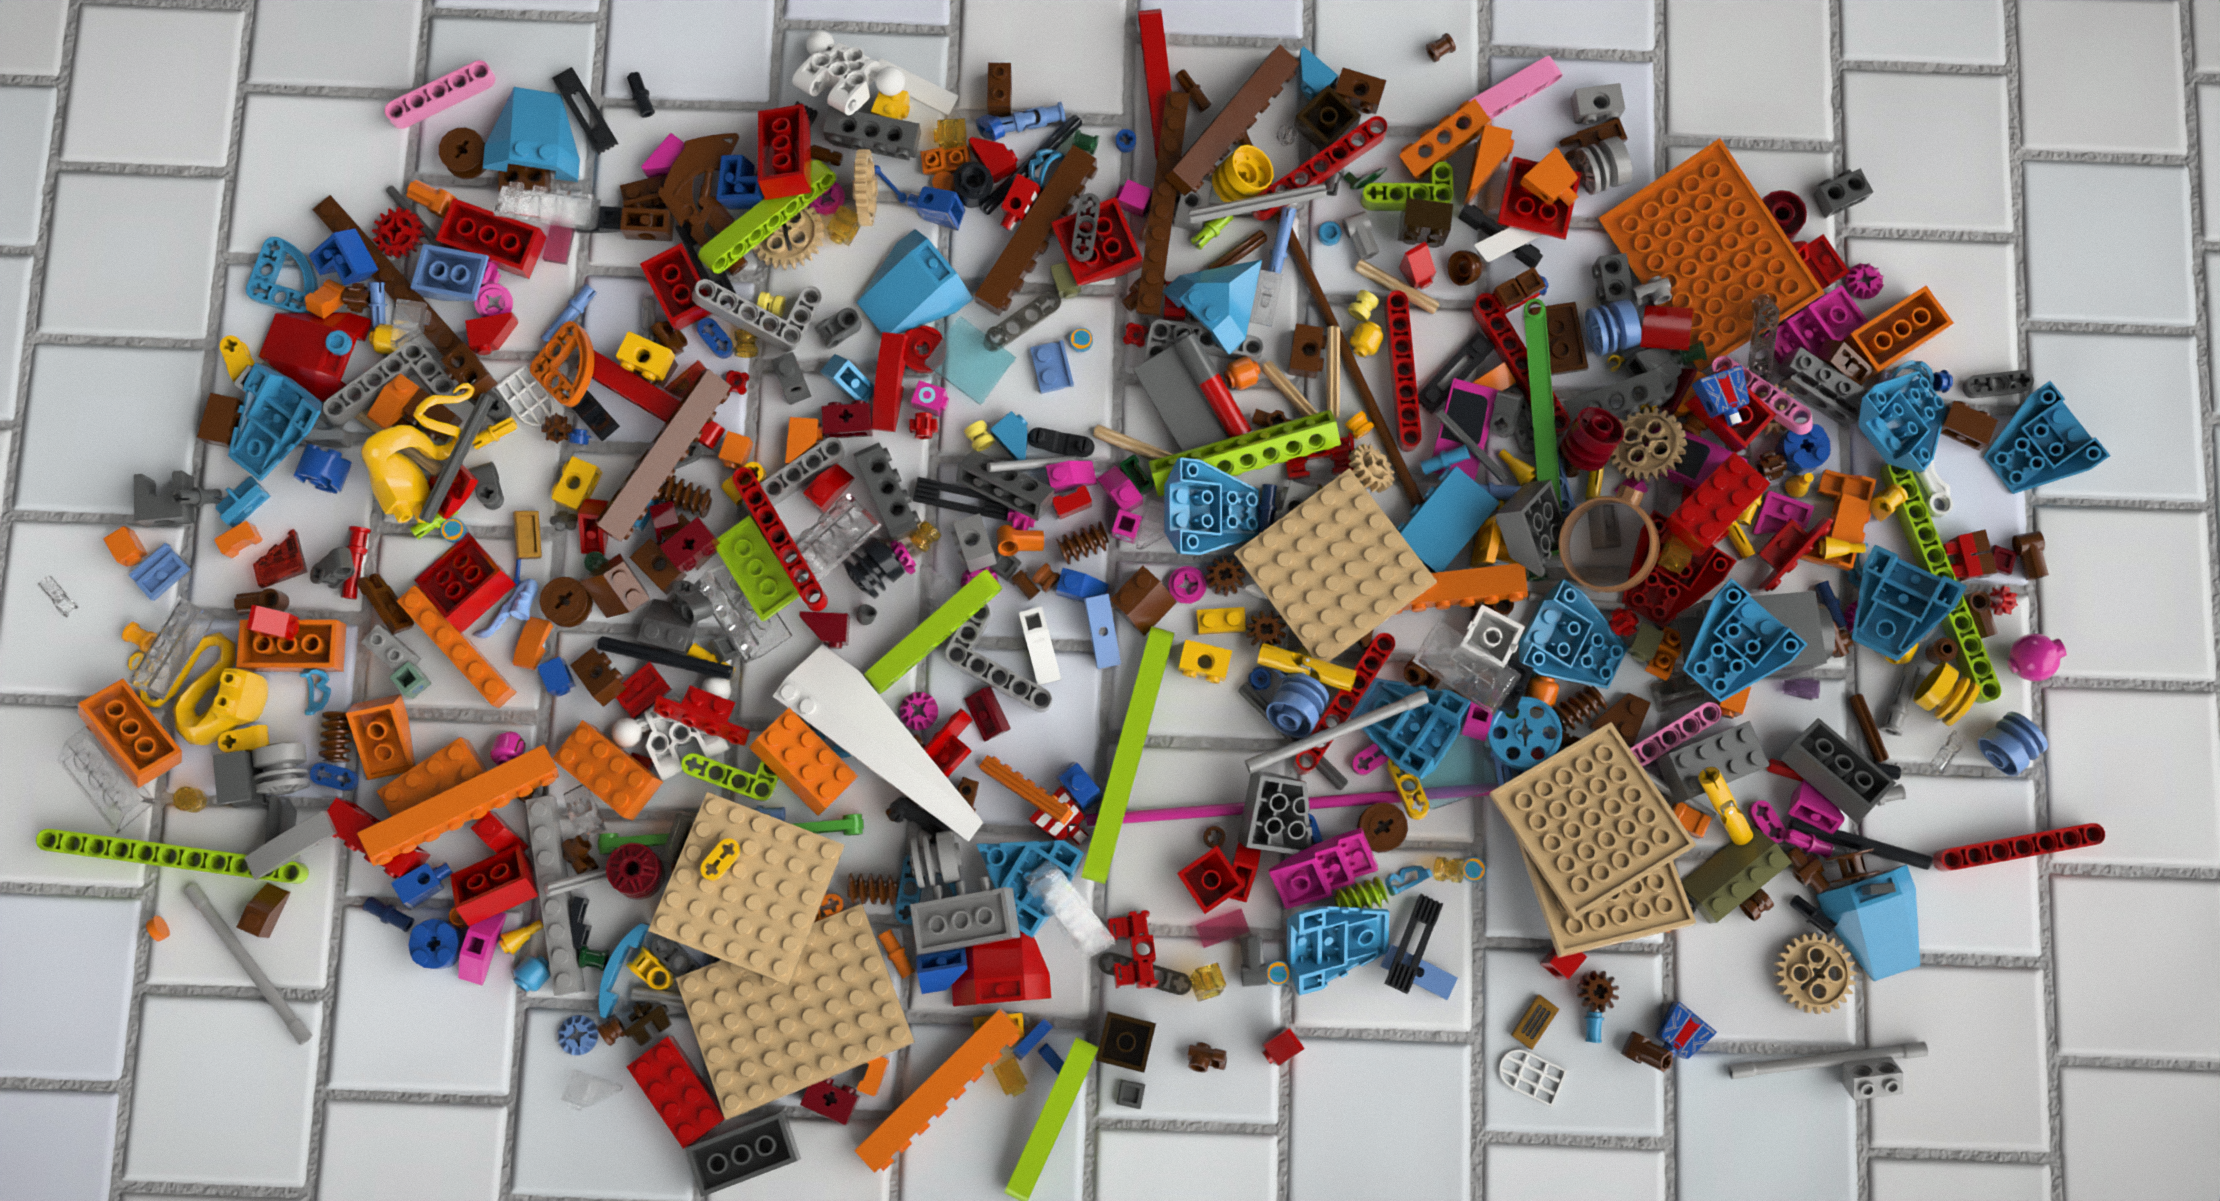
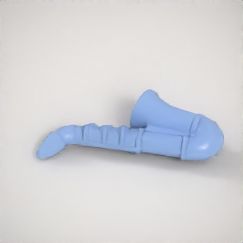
[474,578,539,638]

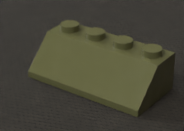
[1681,825,1792,924]

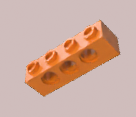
[1399,99,1492,182]

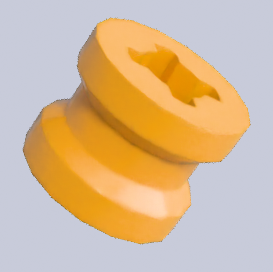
[1345,411,1375,440]

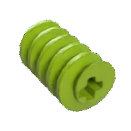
[1334,876,1389,909]

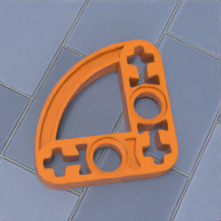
[530,321,594,408]

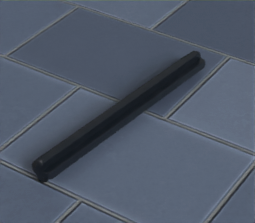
[980,114,1082,215]
[597,636,734,680]
[1788,817,1932,870]

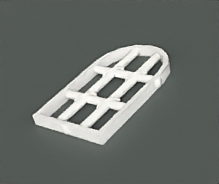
[495,365,555,427]
[1499,1049,1568,1107]

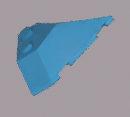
[1163,259,1262,355]
[976,840,1085,938]

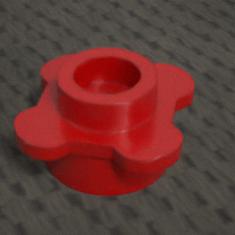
[1123,322,1149,348]
[726,370,749,395]

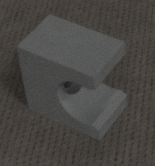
[134,470,195,527]
[213,750,267,808]

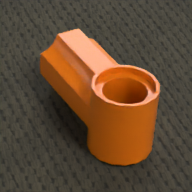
[406,179,457,219]
[996,525,1044,556]

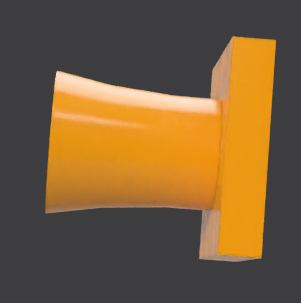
[1469,515,1526,569]

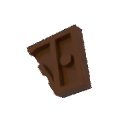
[1589,693,1651,747]

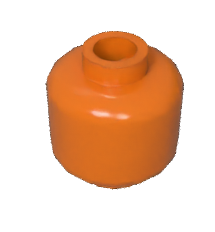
[1224,356,1261,391]
[1525,674,1559,711]

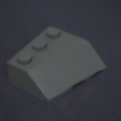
[1495,479,1565,576]
[1237,771,1312,854]

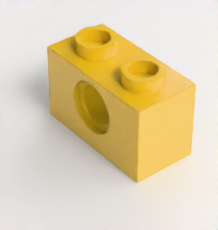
[616,331,675,381]
[551,456,603,513]
[1178,639,1232,684]

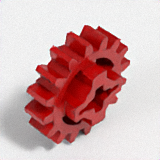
[372,207,425,259]

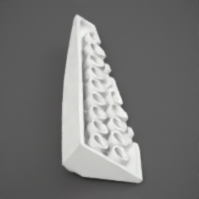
[773,644,983,842]

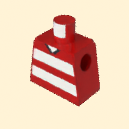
[1000,174,1042,232]
[1029,786,1089,846]

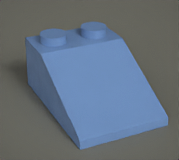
[410,244,489,301]

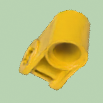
[219,335,255,382]
[721,462,767,506]
[1869,483,1908,522]
[218,725,270,753]
[626,946,674,990]

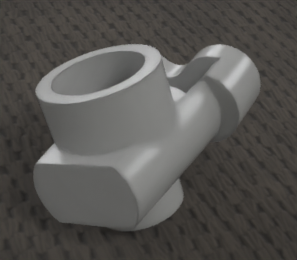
[1633,276,1672,306]

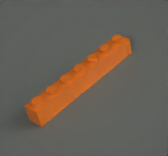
[979,755,1073,826]

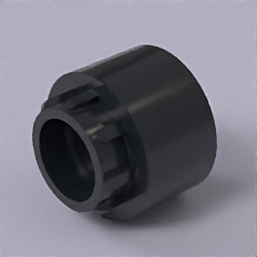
[951,162,993,208]

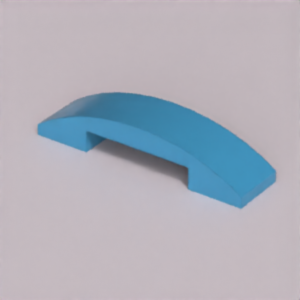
[599,923,650,1018]

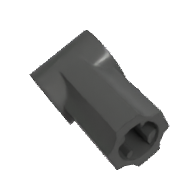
[1241,937,1268,987]

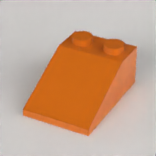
[1463,124,1515,206]
[346,694,415,780]

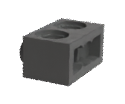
[1813,168,1873,219]
[1592,253,1634,307]

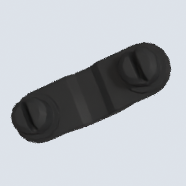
[1028,427,1095,457]
[889,797,950,845]

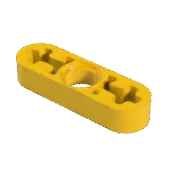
[1387,758,1429,820]

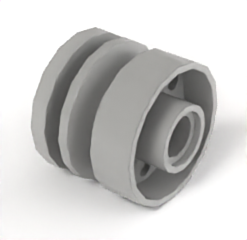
[1575,136,1633,195]
[252,742,310,795]
[909,830,962,889]

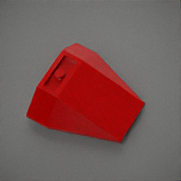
[259,312,371,402]
[1622,510,1737,628]
[952,930,1052,1007]

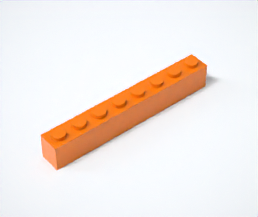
[357,744,559,866]
[854,1008,1022,1173]

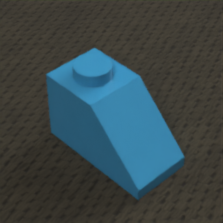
[1298,46,1338,100]
[820,354,875,403]
[990,411,1028,460]

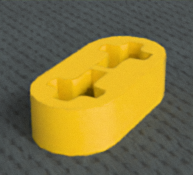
[700,838,740,881]

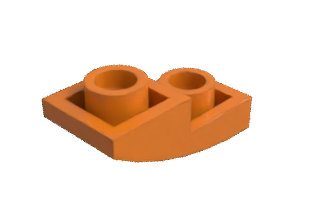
[920,145,971,175]
[1471,361,1516,391]
[512,617,553,670]
[1644,626,1682,681]

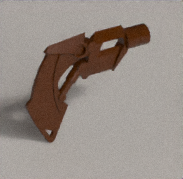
[658,133,748,276]

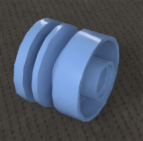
[1585,299,1641,356]
[1266,673,1329,738]
[1977,711,2048,777]

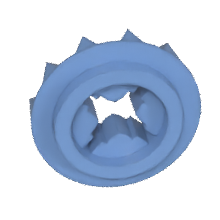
[558,1015,598,1055]

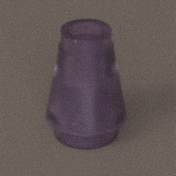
[1783,677,1820,701]

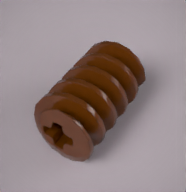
[658,475,712,519]
[1056,521,1109,565]
[1552,686,1608,732]
[318,711,352,763]
[847,873,899,905]

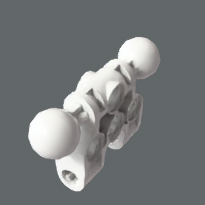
[792,30,905,115]
[611,676,731,781]

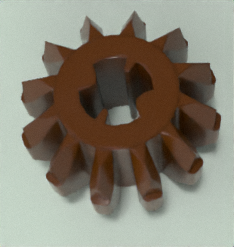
[1205,556,1245,597]
[1246,610,1286,650]
[1577,971,1619,1013]

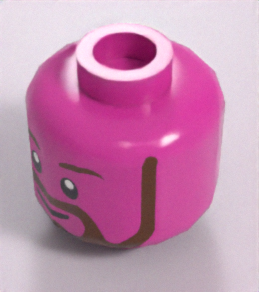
[490,731,526,766]

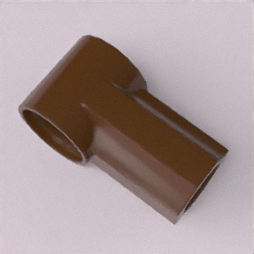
[2012,531,2049,580]
[234,588,290,615]
[1964,591,1998,639]
[1621,1031,1673,1072]

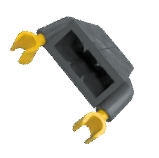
[1607,345,1682,413]

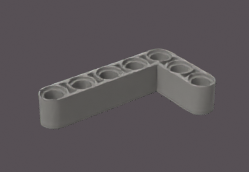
[692,279,822,352]
[1144,319,1263,362]
[323,341,457,426]
[742,437,845,541]
[945,604,1052,713]

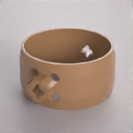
[1558,484,1660,593]

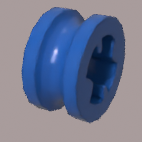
[1116,129,1136,153]

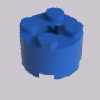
[1775,424,1831,475]
[293,444,352,494]
[408,919,465,969]

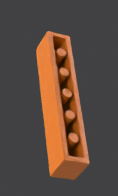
[1394,563,1528,615]
[397,585,517,708]

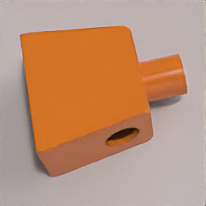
[1520,147,1579,207]

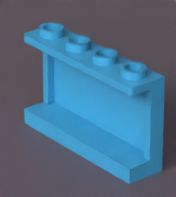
[1396,466,1500,573]

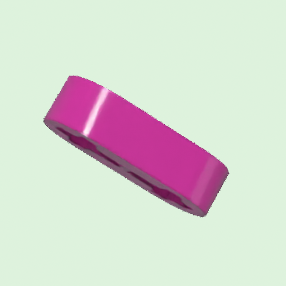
[1352,743,1389,776]
[1748,800,1786,843]

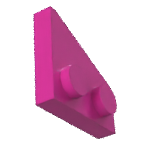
[1751,490,1814,535]

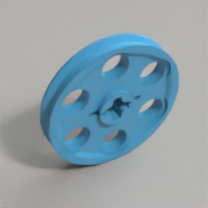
[1488,697,1562,770]

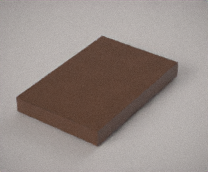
[1528,301,1589,376]

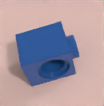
[537,656,576,697]

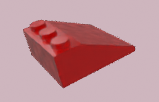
[1497,156,1582,240]
[1051,197,1143,286]
[414,532,516,633]

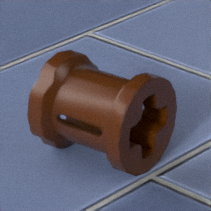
[1426,33,1456,62]

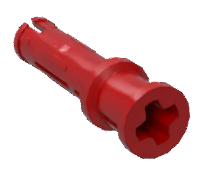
[341,526,371,600]

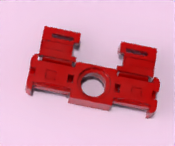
[1284,432,1355,480]
[1107,910,1159,989]

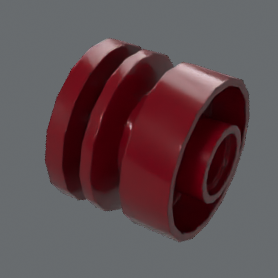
[1762,190,1807,242]
[1561,407,1624,471]
[606,843,665,900]

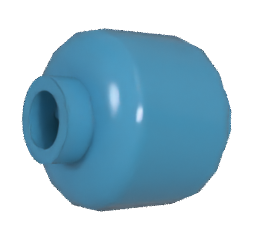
[513,955,551,993]

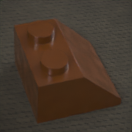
[579,554,650,618]
[1110,565,1177,637]

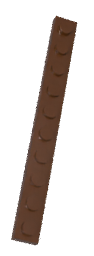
[1136,91,1190,316]
[312,195,463,367]

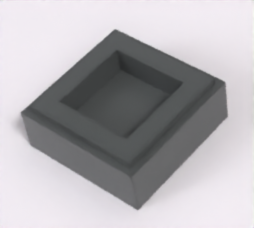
[989,553,1022,581]
[708,633,741,663]
[1861,882,1896,895]
[1116,1079,1146,1109]

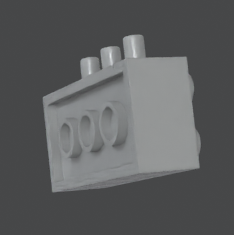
[910,877,1020,954]

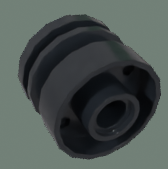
[841,535,905,599]

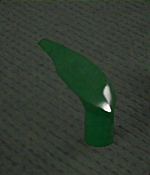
[1344,167,1387,189]

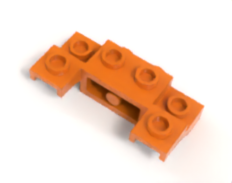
[1799,469,1876,571]

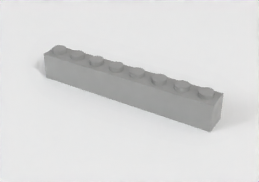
[525,795,585,996]

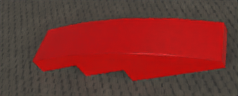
[872,332,907,432]

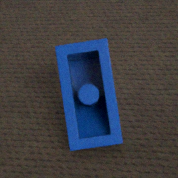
[1056,568,1109,603]
[916,948,967,994]

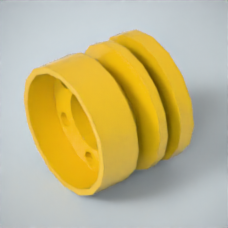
[1211,145,1274,203]
[1913,661,1981,726]

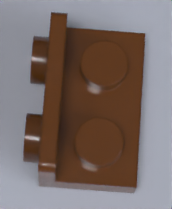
[620,174,667,209]

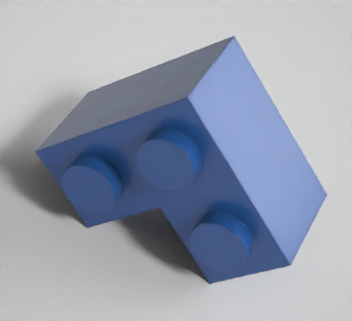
[716,155,764,210]
[309,229,378,285]

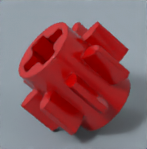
[909,412,938,440]
[1989,586,2018,616]
[1609,607,1639,637]

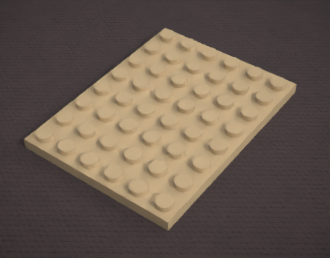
[676,904,915,1120]

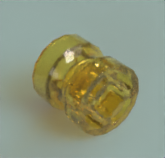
[734,329,758,358]
[908,520,942,553]
[173,786,207,813]
[1434,857,1465,883]

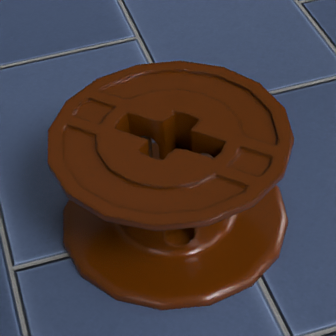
[439,127,487,179]
[539,577,593,628]
[1357,802,1408,853]
[1824,848,1880,883]

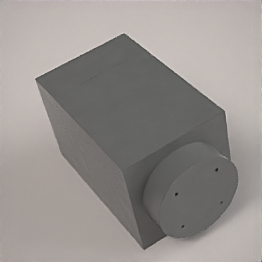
[1676,591,1835,684]

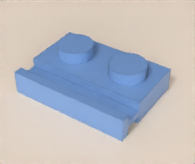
[1030,340,1074,394]
[129,543,191,601]

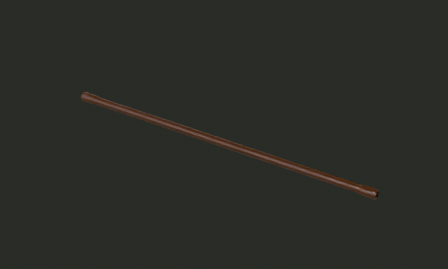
[1239,128,1424,507]

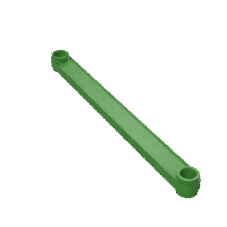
[1524,298,1563,555]
[598,814,864,855]

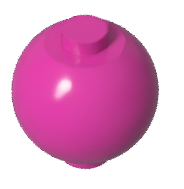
[2007,633,2067,682]

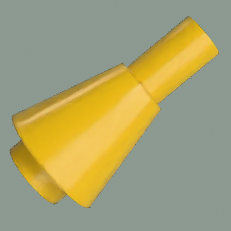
[1498,449,1537,486]
[1785,473,1814,498]
[1818,536,1866,560]
[498,919,544,955]

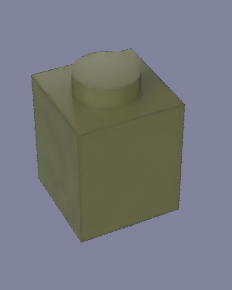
[1050,261,1081,299]
[1627,623,1665,663]

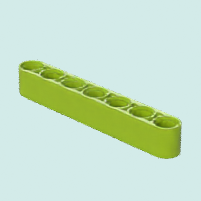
[698,160,836,274]
[863,569,1003,694]
[1004,1037,1099,1201]

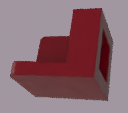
[649,501,679,542]

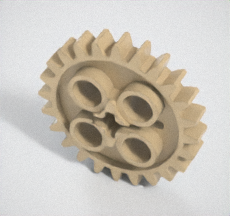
[852,149,878,226]
[753,205,825,270]
[1610,407,1687,483]
[1774,933,1857,1014]

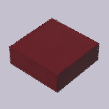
[1990,545,2018,576]

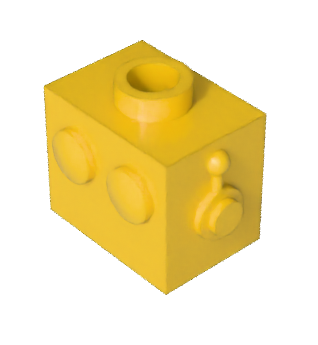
[871,90,910,120]

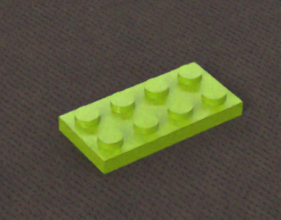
[716,515,800,622]

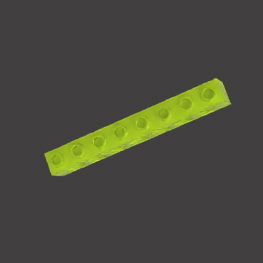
[1148,409,1341,497]

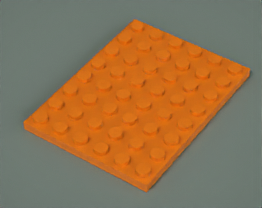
[1598,138,1825,372]

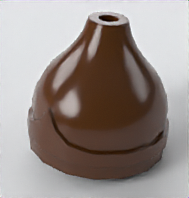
[1447,250,1486,286]

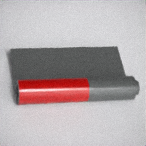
[1133,331,1252,452]

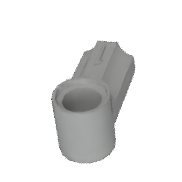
[1342,211,1379,260]

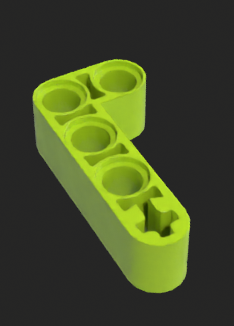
[1360,161,1453,211]
[681,753,779,802]

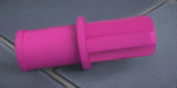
[1784,829,1834,858]

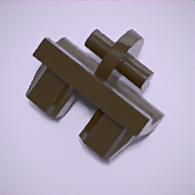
[623,1002,672,1046]

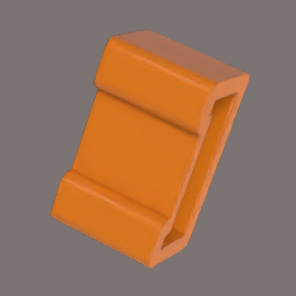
[305,279,346,319]
[214,521,263,558]
[1671,802,1712,839]
[857,1056,890,1096]

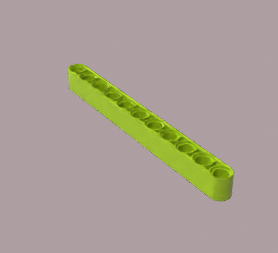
[1880,463,2002,704]
[1081,626,1175,884]
[36,829,309,884]

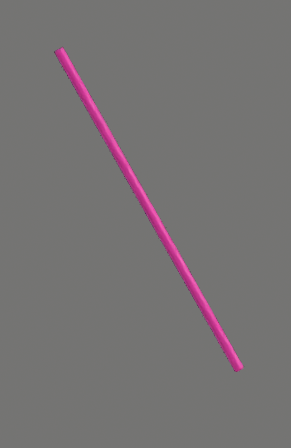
[1086,782,1507,826]

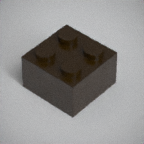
[1294,85,1361,151]
[1398,198,1453,248]
[1096,1011,1156,1073]

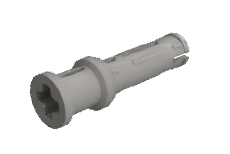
[1880,663,1920,736]

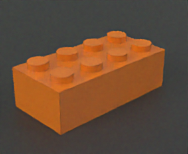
[1842,286,1954,380]
[236,620,347,672]
[78,678,182,789]
[749,707,858,816]
[552,720,663,821]
[377,737,488,816]

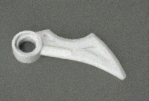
[1916,452,1953,518]

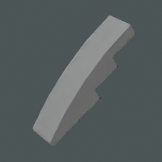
[244,810,337,880]

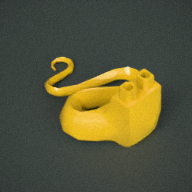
[361,383,475,523]
[128,632,268,745]

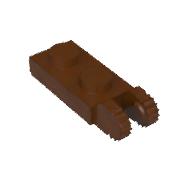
[1559,118,1628,160]
[357,573,414,635]

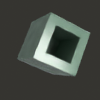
[389,661,432,699]

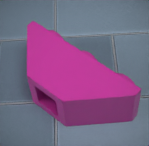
[458,912,507,985]

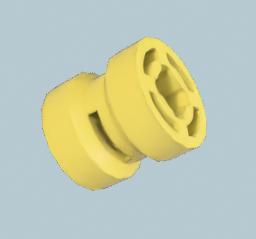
[1347,290,1379,322]
[757,291,786,318]
[964,420,996,452]

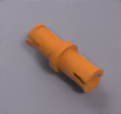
[877,928,915,979]

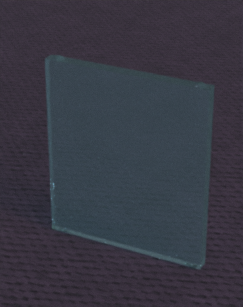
[924,316,1016,406]
[1418,735,1499,811]

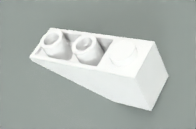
[1019,606,1061,686]

